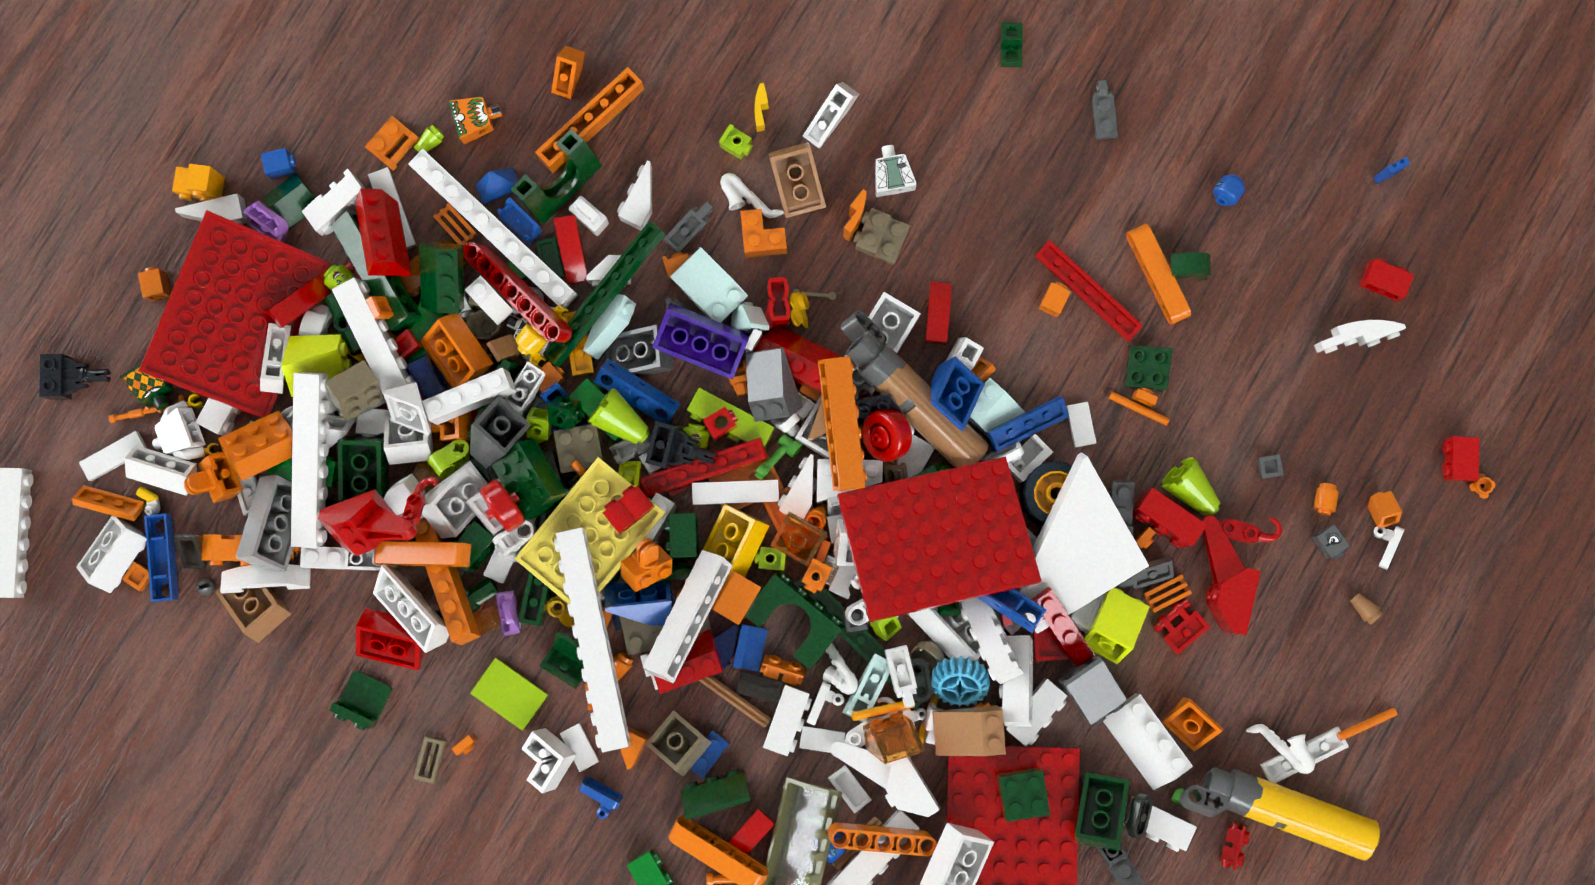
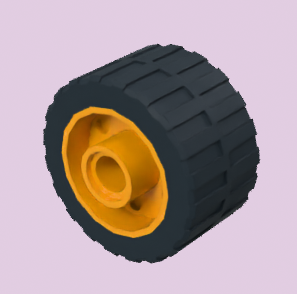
[1020,461,1072,526]

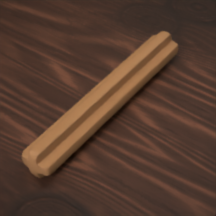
[699,676,771,728]

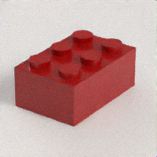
[1133,488,1207,549]

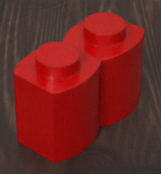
[767,277,790,325]
[603,485,655,534]

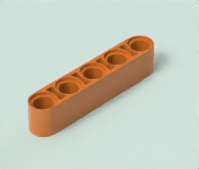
[1126,223,1191,325]
[373,541,471,567]
[668,816,769,885]
[827,823,937,856]

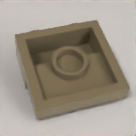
[853,208,910,265]

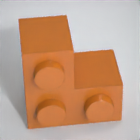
[740,209,787,258]

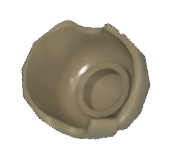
[465,309,501,341]
[910,641,945,673]

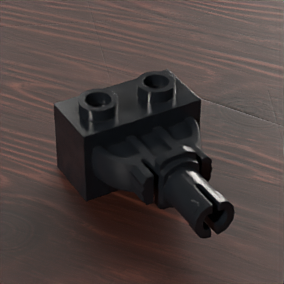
[39,354,111,400]
[645,420,717,468]

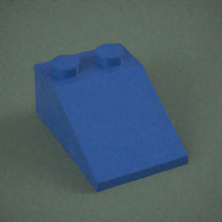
[931,356,985,431]
[605,581,672,626]

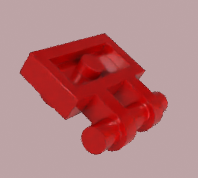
[1152,599,1210,655]

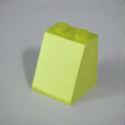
[281,334,352,397]
[1083,588,1150,664]

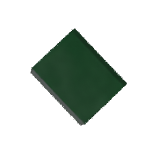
[262,173,316,231]

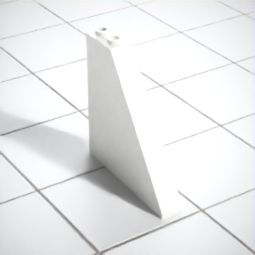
[1015,452,1149,634]

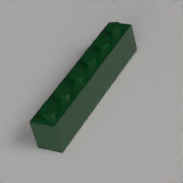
[331,211,421,331]
[518,497,564,626]

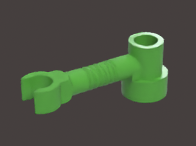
[755,434,803,480]

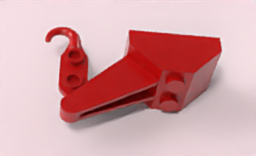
[317,477,438,556]
[1201,516,1282,635]

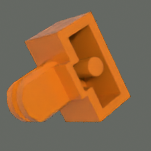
[430,411,472,443]
[184,452,243,503]
[621,538,672,592]

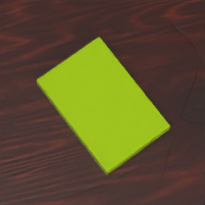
[470,657,549,731]

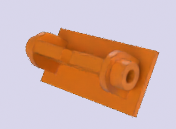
[760,654,806,686]

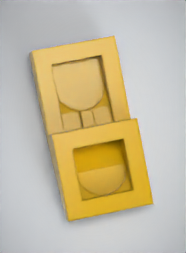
[755,83,769,132]

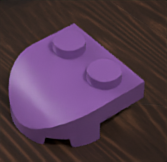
[244,201,289,243]
[496,590,521,636]

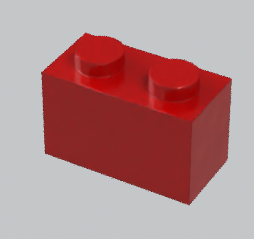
[1359,258,1414,302]
[1442,436,1479,482]

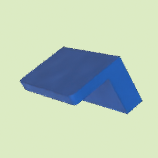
[733,624,767,672]

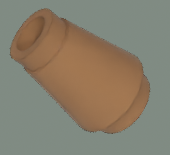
[1350,593,1383,625]

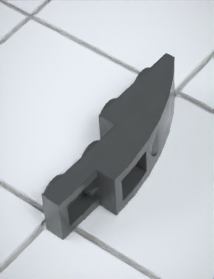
[1111,480,1135,536]
[1096,845,1145,885]

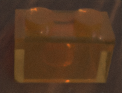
[770,511,827,566]
[863,713,925,764]

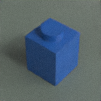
[261,148,297,179]

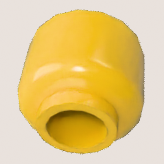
[515,324,548,356]

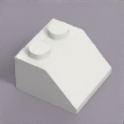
[384,411,433,465]

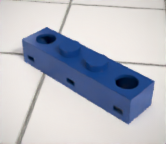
[594,359,681,422]
[144,513,179,602]
[978,589,1047,633]

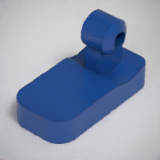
[578,777,624,819]

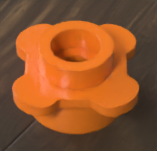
[1469,473,1496,499]

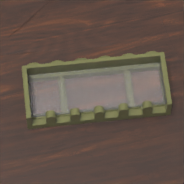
[764,777,842,885]

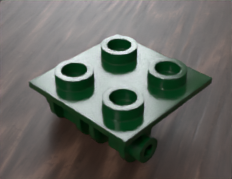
[1125,345,1173,392]

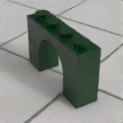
[510,129,603,225]
[745,571,845,669]

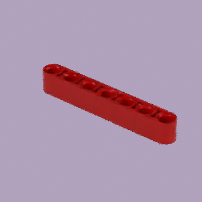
[463,242,572,343]

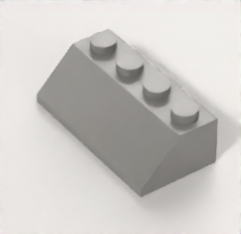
[235,475,293,572]

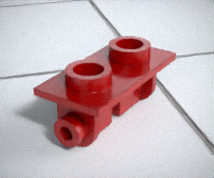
[1220,822,1251,870]

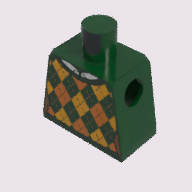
[119,363,174,410]

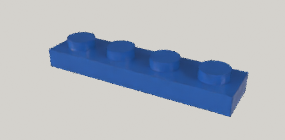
[987,396,1069,452]

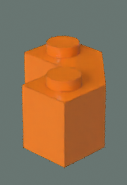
[201,534,251,566]

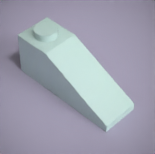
[583,294,636,359]
[842,654,890,723]

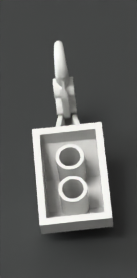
[831,697,941,817]

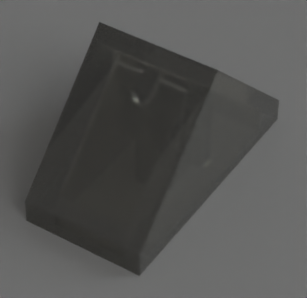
[175,534,207,569]

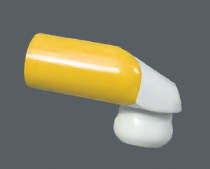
[136,486,161,515]

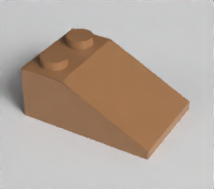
[768,142,826,218]
[215,587,291,643]
[932,705,1006,756]

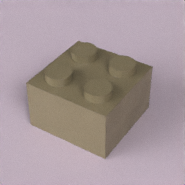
[325,360,383,421]
[554,424,605,475]
[645,710,712,777]

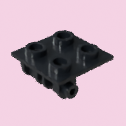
[855,389,903,422]

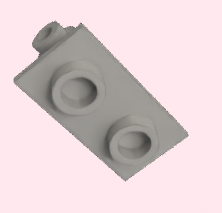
[609,429,651,464]

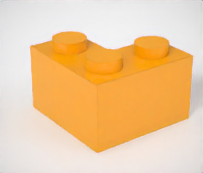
[172,164,225,202]

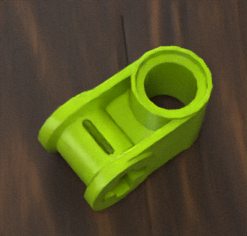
[427,439,470,479]

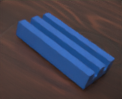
[1373,156,1410,184]

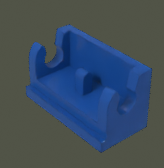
[497,197,543,246]

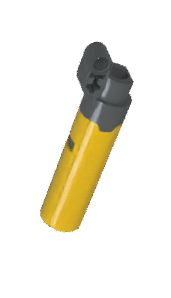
[1180,767,1380,861]

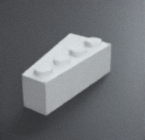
[960,598,1024,684]

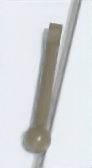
[792,289,836,301]

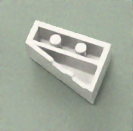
[302,169,365,236]
[817,459,883,504]

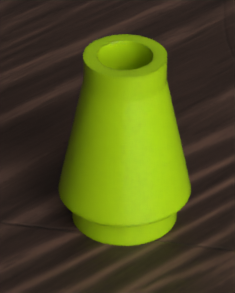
[414,124,445,152]

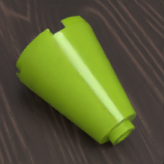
[587,388,649,444]
[1161,457,1220,516]

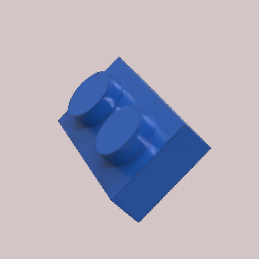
[690,730,729,779]

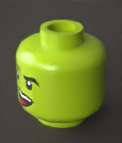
[324,264,356,292]
[683,423,710,449]

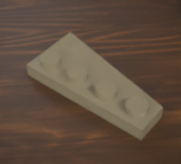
[620,616,712,655]

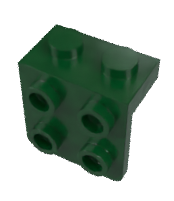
[540,632,584,689]
[329,671,392,730]

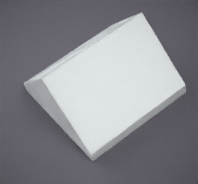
[383,382,431,436]

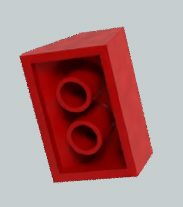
[356,608,424,671]
[648,629,724,694]

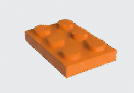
[708,451,784,510]

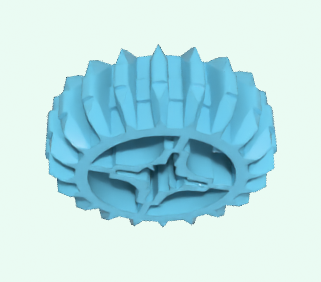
[931,656,990,707]

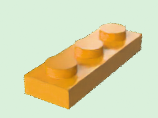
[563,311,594,377]

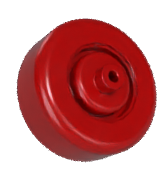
[862,409,912,462]
[479,479,525,532]

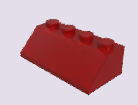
[355,188,412,276]
[753,326,842,395]

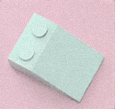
[670,247,748,323]
[968,378,1026,438]

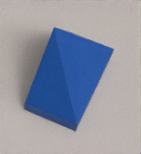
[475,168,519,205]

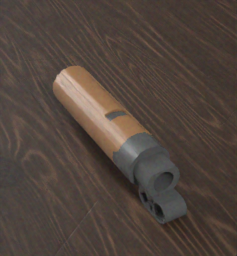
[841,310,989,468]

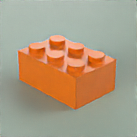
[218,411,293,481]

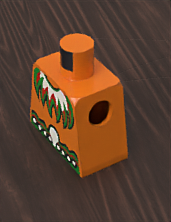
[449,97,503,144]

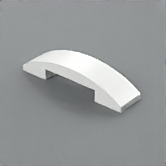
[220,564,311,593]

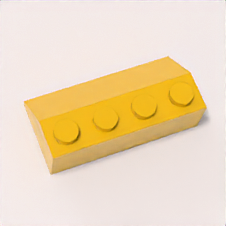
[703,504,770,585]

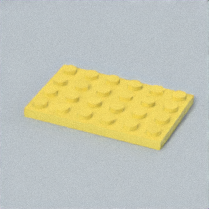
[514,457,666,604]

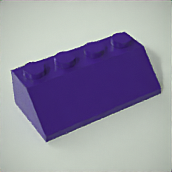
[652,303,750,379]

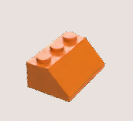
[420,314,494,388]

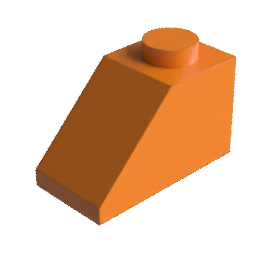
[551,46,585,99]

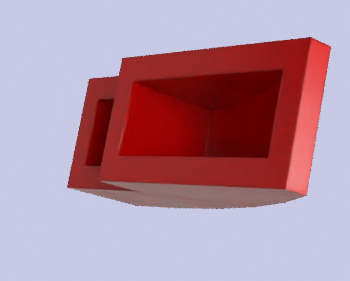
[554,214,588,285]
[267,275,331,329]
[924,282,952,345]
[728,807,775,854]

